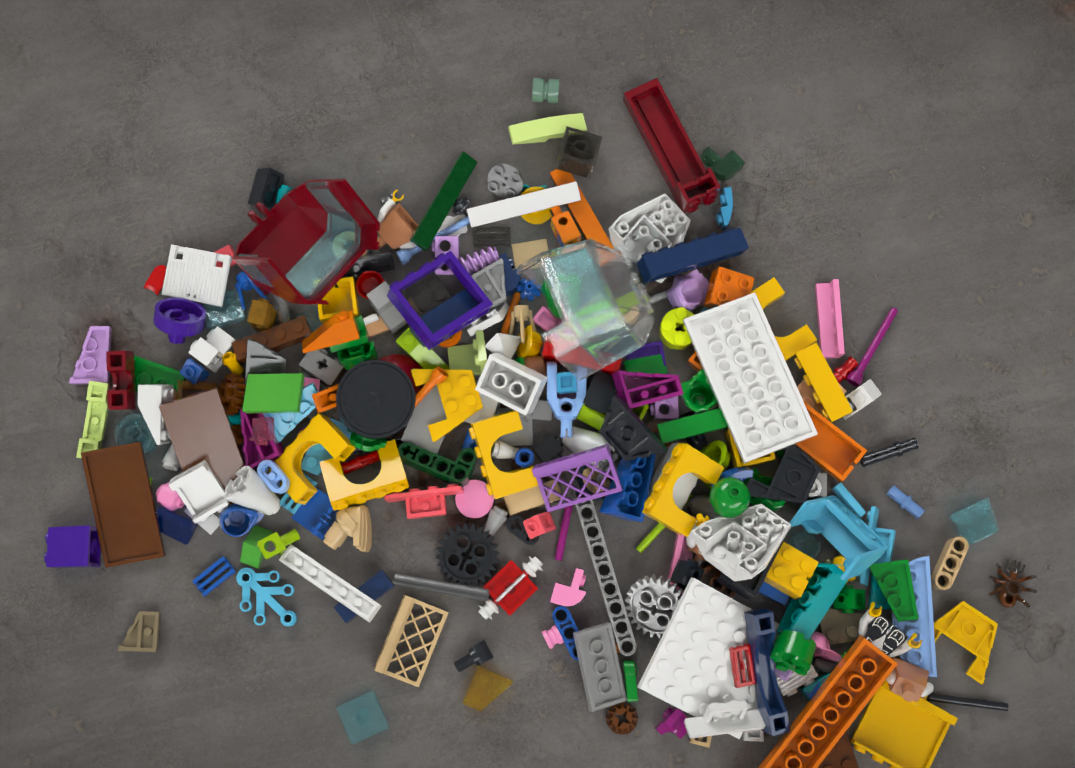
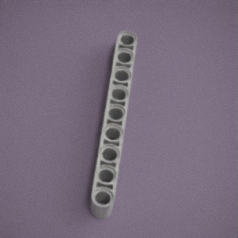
[572,486,637,656]

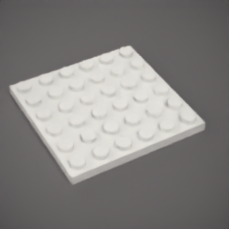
[638,577,779,739]

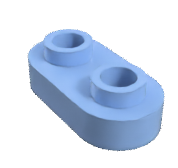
[257,460,290,494]

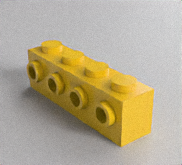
[794,342,853,423]

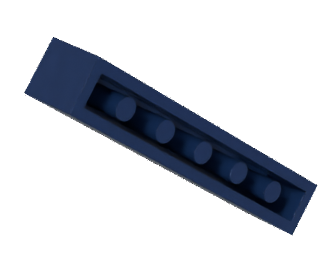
[636,228,749,284]

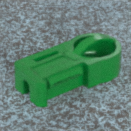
[623,660,638,702]

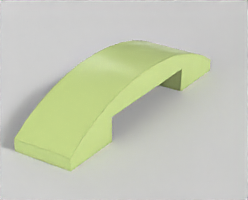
[76,381,110,458]

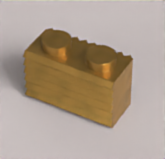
[246,298,277,331]

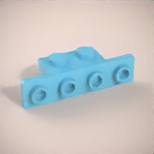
[858,506,896,586]

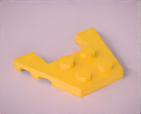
[411,369,484,442]
[934,601,998,684]

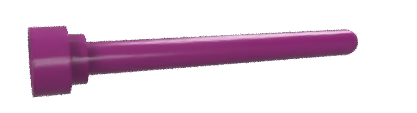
[846,307,898,387]

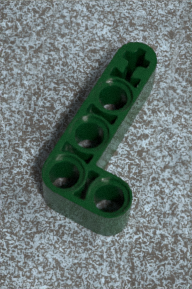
[398,442,477,487]

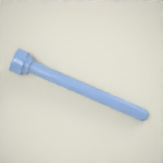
[396,216,470,265]

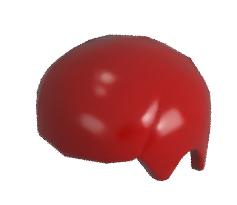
[356,271,385,300]

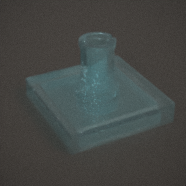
[336,691,389,745]

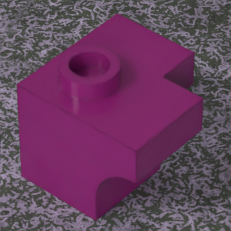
[655,706,687,739]

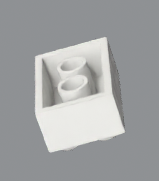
[475,352,548,416]

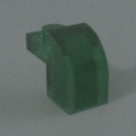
[701,146,745,181]

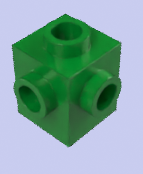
[833,585,865,614]

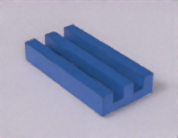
[192,556,237,597]

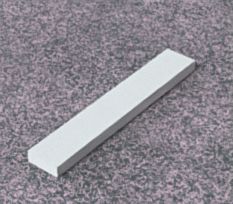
[467,182,581,228]
[279,544,382,623]

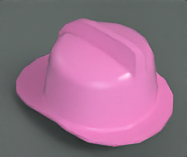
[808,631,842,662]

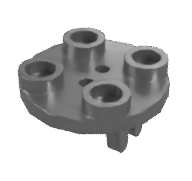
[487,163,524,199]

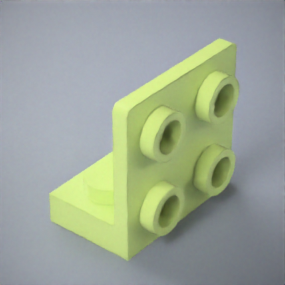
[447,330,487,376]

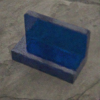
[156,506,199,545]

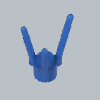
[234,272,272,310]

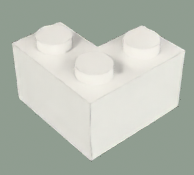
[188,326,236,373]

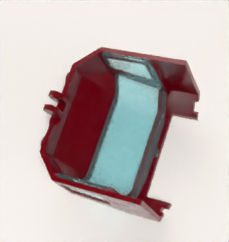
[233,178,380,305]

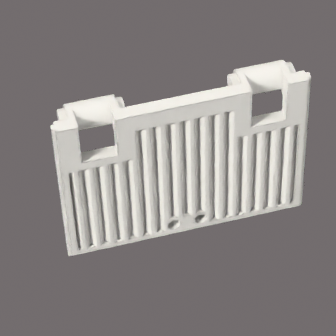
[162,244,233,307]

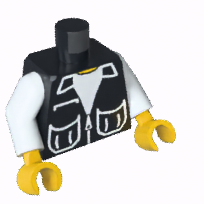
[858,602,923,658]

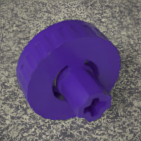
[153,297,206,344]

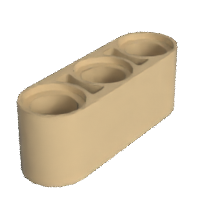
[504,480,562,516]
[931,537,969,590]

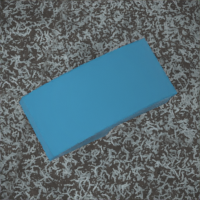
[716,187,733,230]

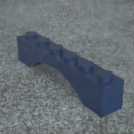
[744,608,790,736]

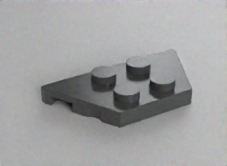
[244,338,286,397]

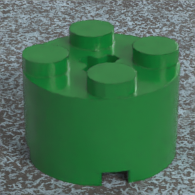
[770,630,816,675]

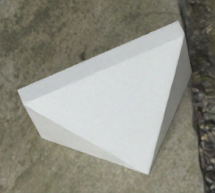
[485,333,521,359]

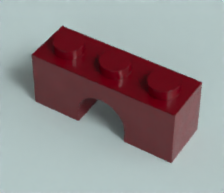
[106,351,136,410]

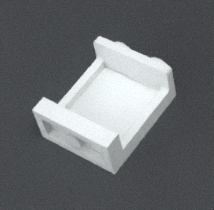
[169,460,229,523]

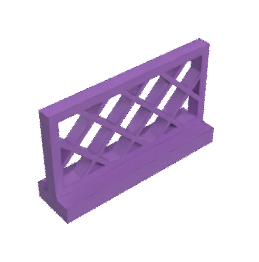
[532,443,623,512]

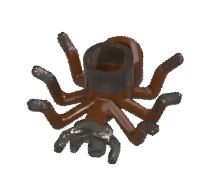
[988,559,1037,608]

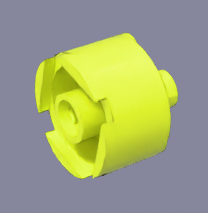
[659,307,694,350]

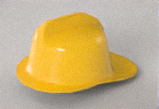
[516,325,544,358]

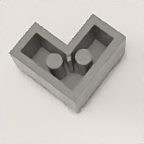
[367,282,407,334]

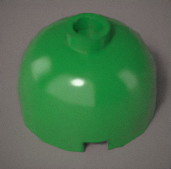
[337,341,377,371]
[709,477,750,519]

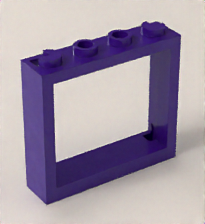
[387,251,493,350]

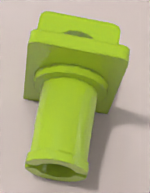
[257,529,300,559]

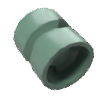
[532,78,559,103]

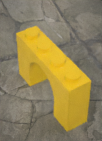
[751,277,817,361]
[469,410,538,499]
[268,414,356,505]
[319,439,409,511]
[642,443,724,537]

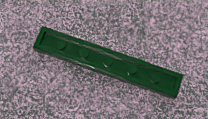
[410,151,478,251]

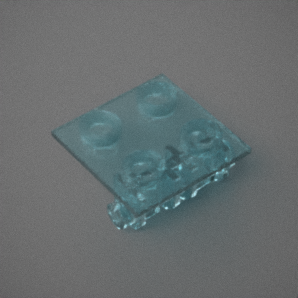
[202,289,246,330]
[950,497,999,545]

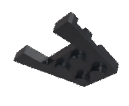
[746,444,821,504]

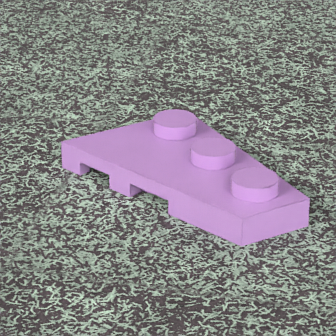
[69,326,112,384]

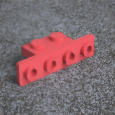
[384,484,464,519]

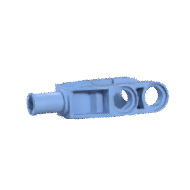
[547,362,586,438]

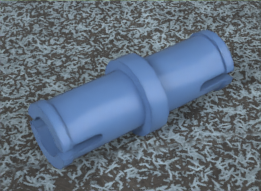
[886,485,925,519]

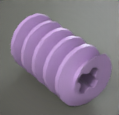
[459,246,500,276]

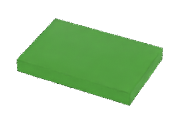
[242,373,305,413]

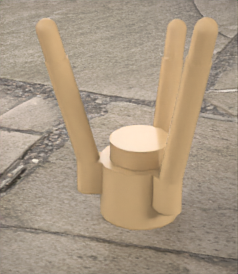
[508,305,536,343]

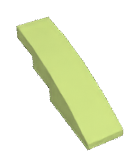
[508,113,587,145]

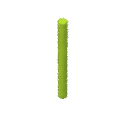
[635,494,693,553]

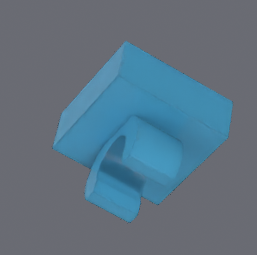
[556,371,578,394]

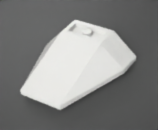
[608,194,691,283]
[691,504,791,581]

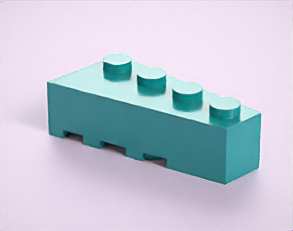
[776,563,848,640]

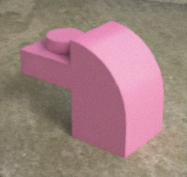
[550,568,586,606]

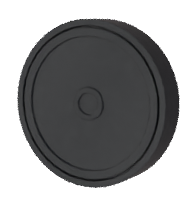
[336,360,416,440]

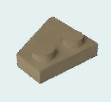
[118,611,161,652]

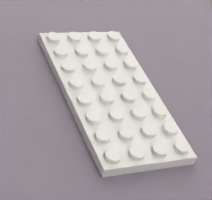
[683,293,818,463]

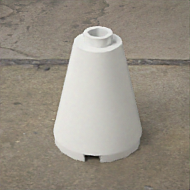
[562,426,615,473]
[224,466,281,515]

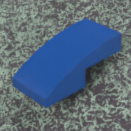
[710,466,753,486]

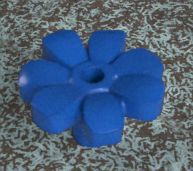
[517,277,541,301]

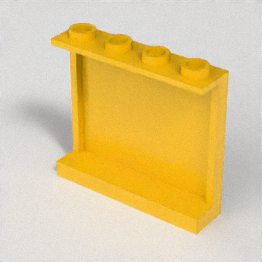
[850,680,958,768]

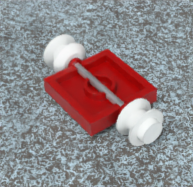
[478,556,543,620]

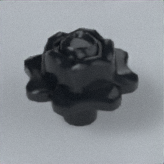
[453,197,471,216]

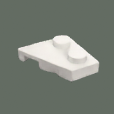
[467,301,509,336]

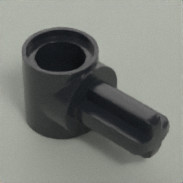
[454,640,494,672]

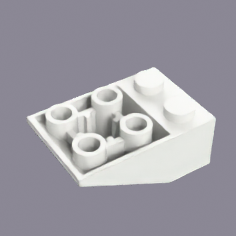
[138,384,176,445]

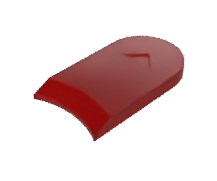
[143,265,167,296]

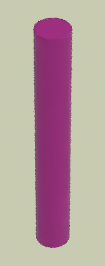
[554,505,573,561]

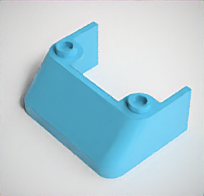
[789,495,888,580]

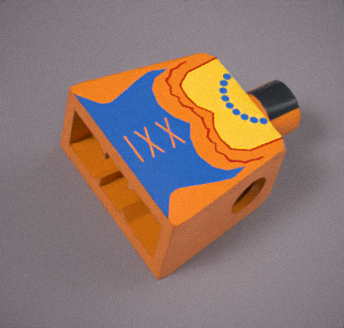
[549,206,581,251]

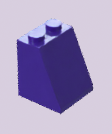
[44,525,101,568]

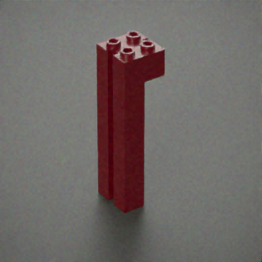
[623,78,721,214]

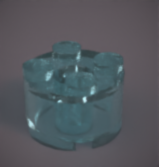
[114,414,157,455]

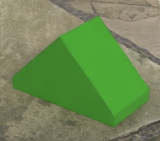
[240,525,273,569]

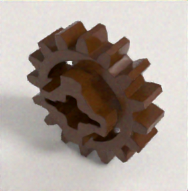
[218,373,246,416]

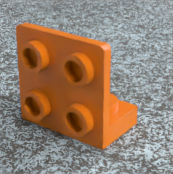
[703,266,754,308]

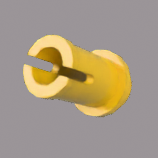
[222,352,244,375]

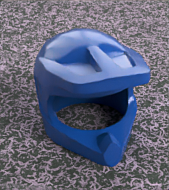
[219,504,264,537]

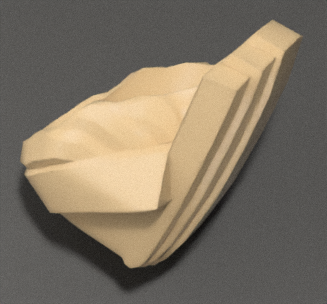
[336,505,372,552]

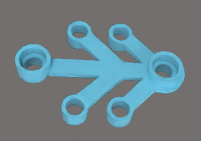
[237,568,297,627]

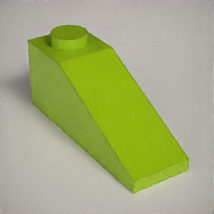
[396,327,450,370]

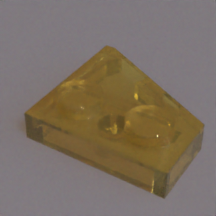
[462,666,513,712]

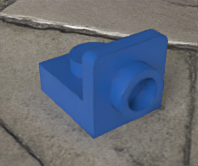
[180,358,210,385]

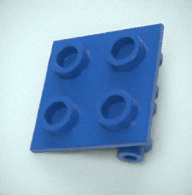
[292,487,339,540]

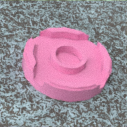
[455,479,494,519]

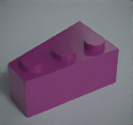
[612,371,684,409]
[240,408,284,471]

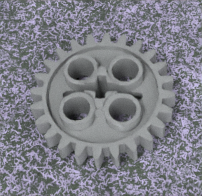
[625,574,683,639]

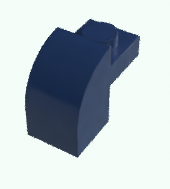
[499,253,521,297]

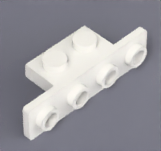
[684,700,765,738]

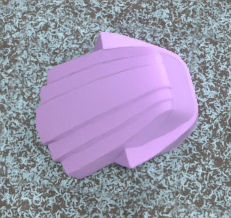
[667,269,709,313]

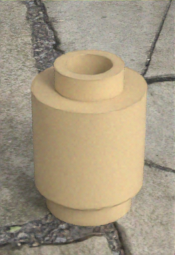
[323,521,348,550]

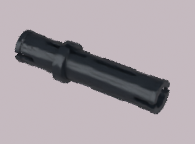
[860,437,919,467]

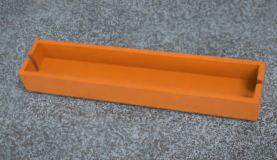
[687,351,867,482]

